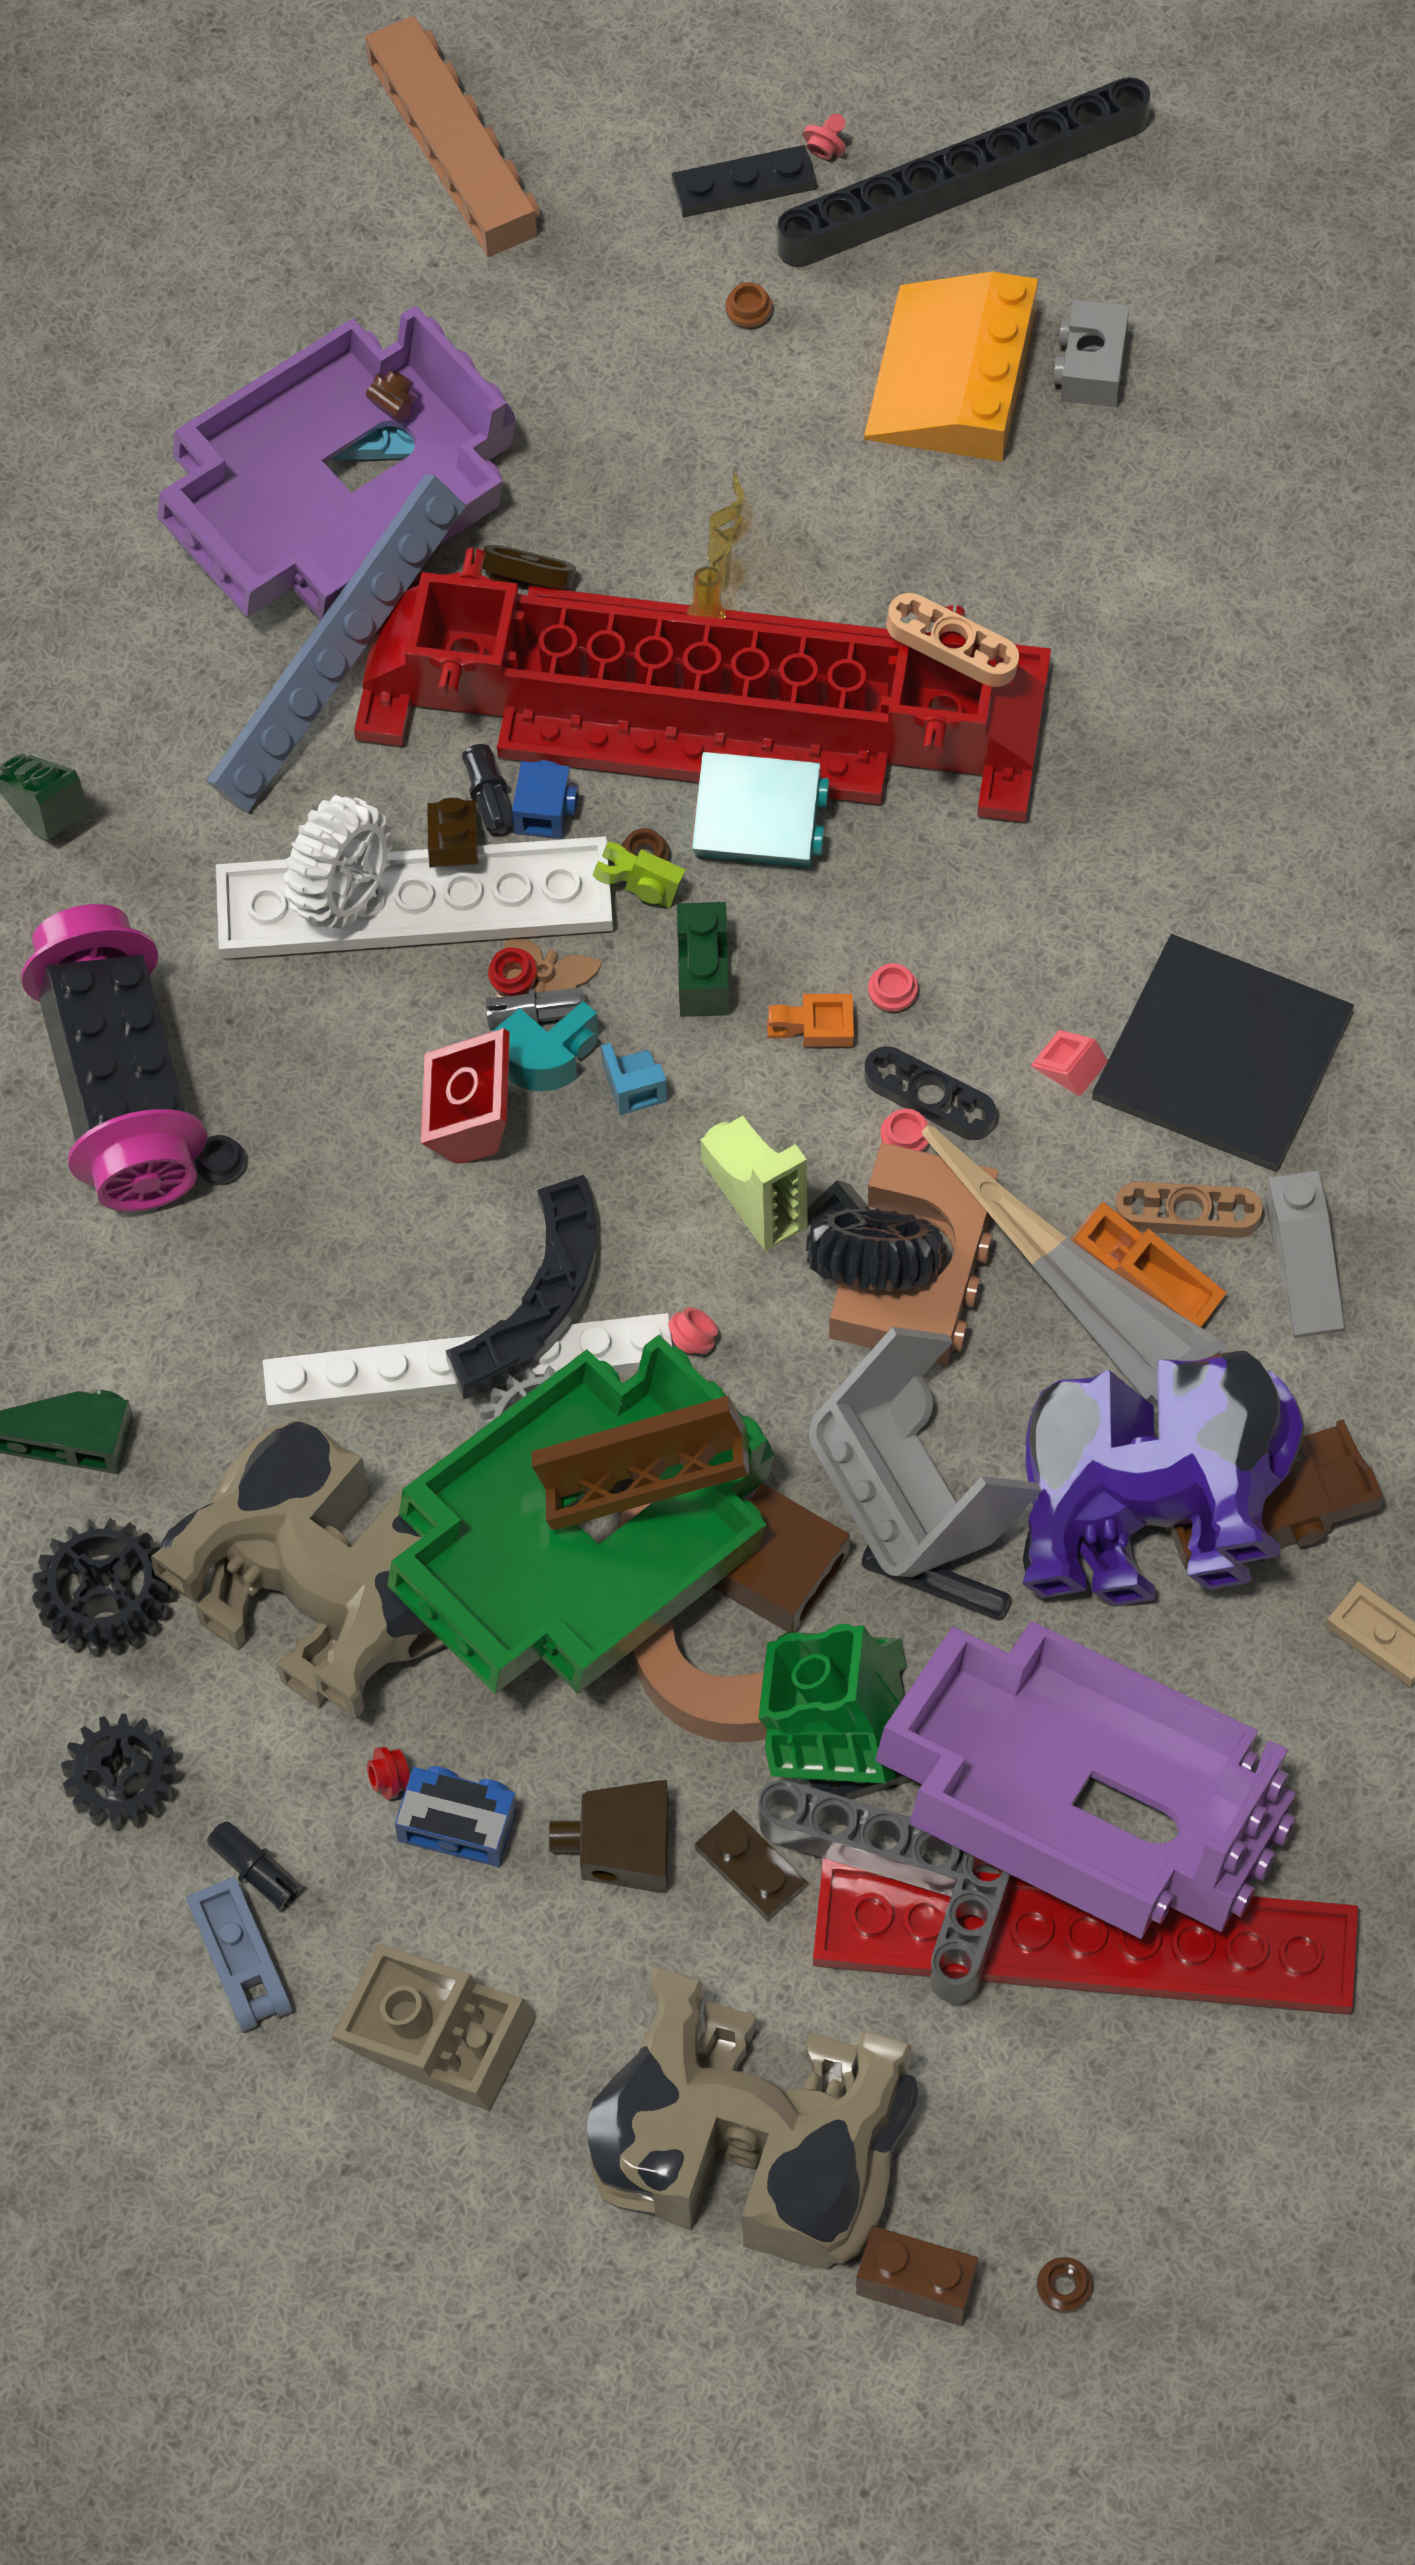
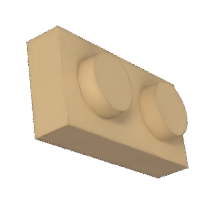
[1326,1582,1415,1688]

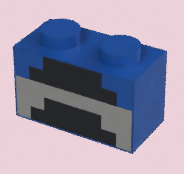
[395,1766,518,1868]

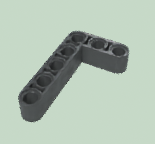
[758,1780,1011,2003]

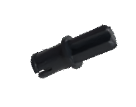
[462,744,513,835]
[207,1821,303,1912]

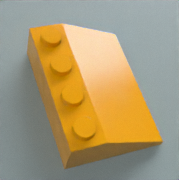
[864,271,1038,462]

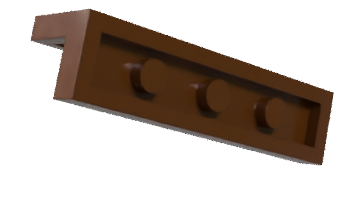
[532,1396,749,1531]

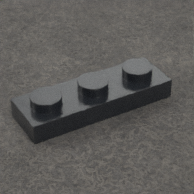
[672,145,816,218]

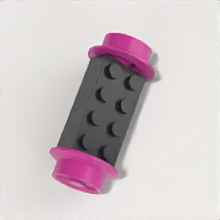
[21,904,207,1212]

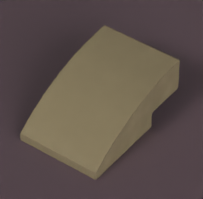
[331,1943,535,2111]

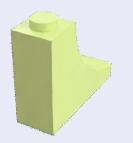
[700,1116,808,1251]

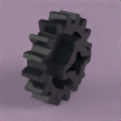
[61,1714,178,1830]

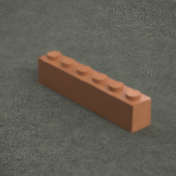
[365,15,540,258]

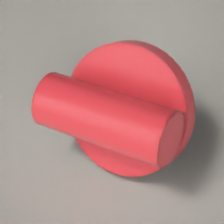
[802,113,846,160]

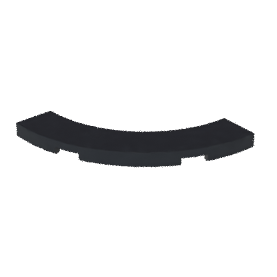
[445,1175,597,1399]

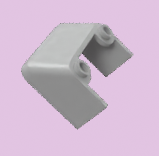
[809,1327,1042,1577]

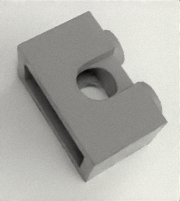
[1053,299,1129,408]

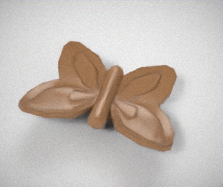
[495,937,602,997]

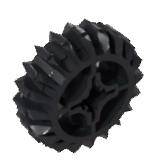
[806,1207,944,1292]
[32,1517,173,1657]

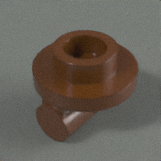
[366,369,418,421]

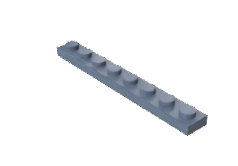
[206,474,467,812]

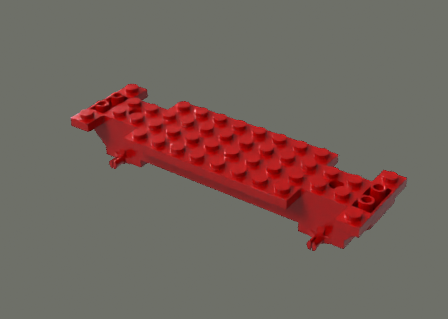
[354,548,1051,822]

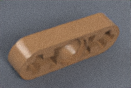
[1115,1181,1263,1238]

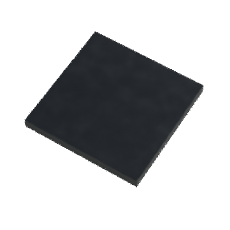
[1092,934,1354,1172]

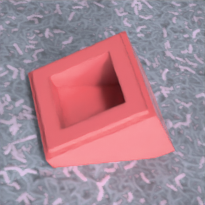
[1031,1030,1108,1096]

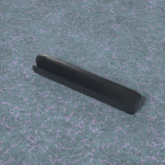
[861,1545,1011,1619]

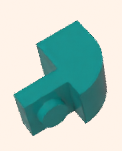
[492,1001,599,1091]

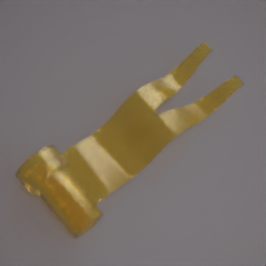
[687,473,744,619]

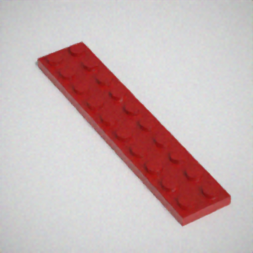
[813,1858,1358,2014]

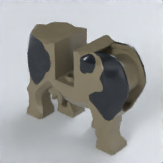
[151,1419,445,1719]
[587,1967,918,2268]

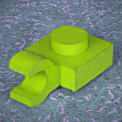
[592,842,686,908]

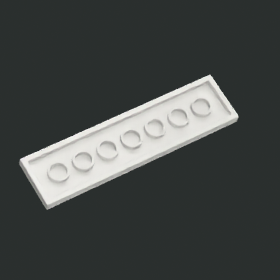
[216,836,613,959]

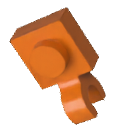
[767,993,854,1047]

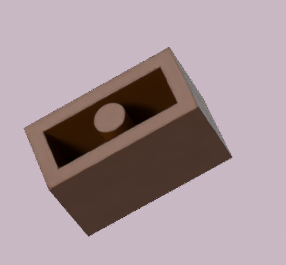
[856,2226,979,2326]

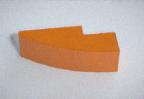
[1070,1202,1227,1327]

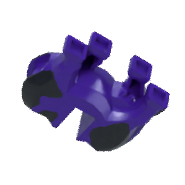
[1022,1350,1305,1606]

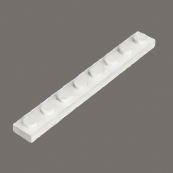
[263,1313,672,1412]

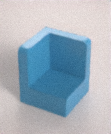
[601,1043,667,1115]

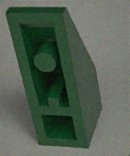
[0,1390,134,1475]

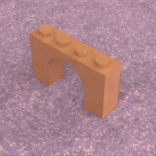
[829,1142,999,1366]

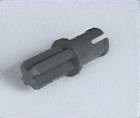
[486,988,586,1030]

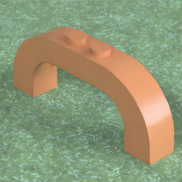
[619,1477,767,1742]

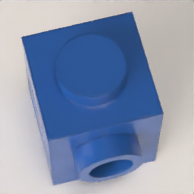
[512,760,579,839]

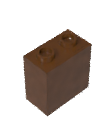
[711,1483,850,1632]

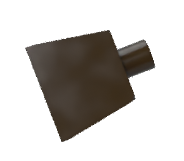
[549,1780,669,1893]

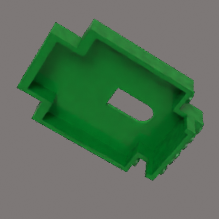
[387,1334,775,1694]

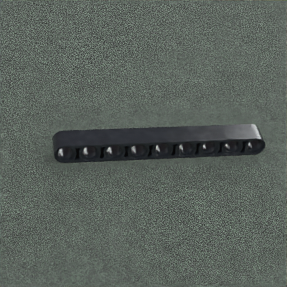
[777,77,1151,267]

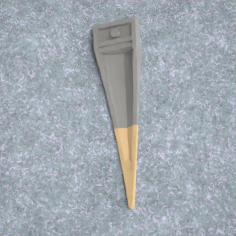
[922,1124,1231,1401]

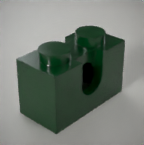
[677,902,729,1017]

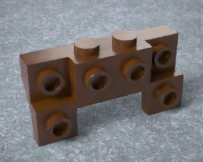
[1164,1419,1383,1569]

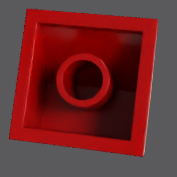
[421,1028,510,1163]

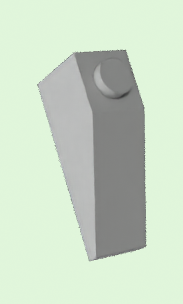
[1265,1170,1345,1338]

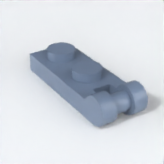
[186,1876,292,2033]

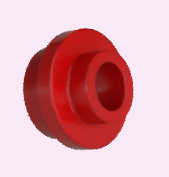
[488,947,538,996]
[367,1746,410,1800]

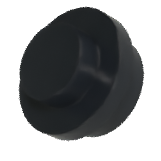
[195,1135,246,1184]

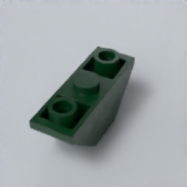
[0,754,88,840]

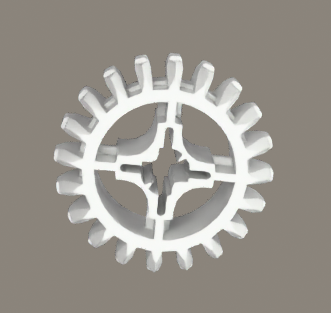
[282,795,392,929]

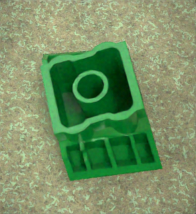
[758,1624,907,1783]

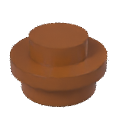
[725,282,772,328]

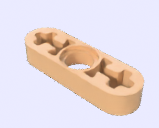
[886,593,1019,687]

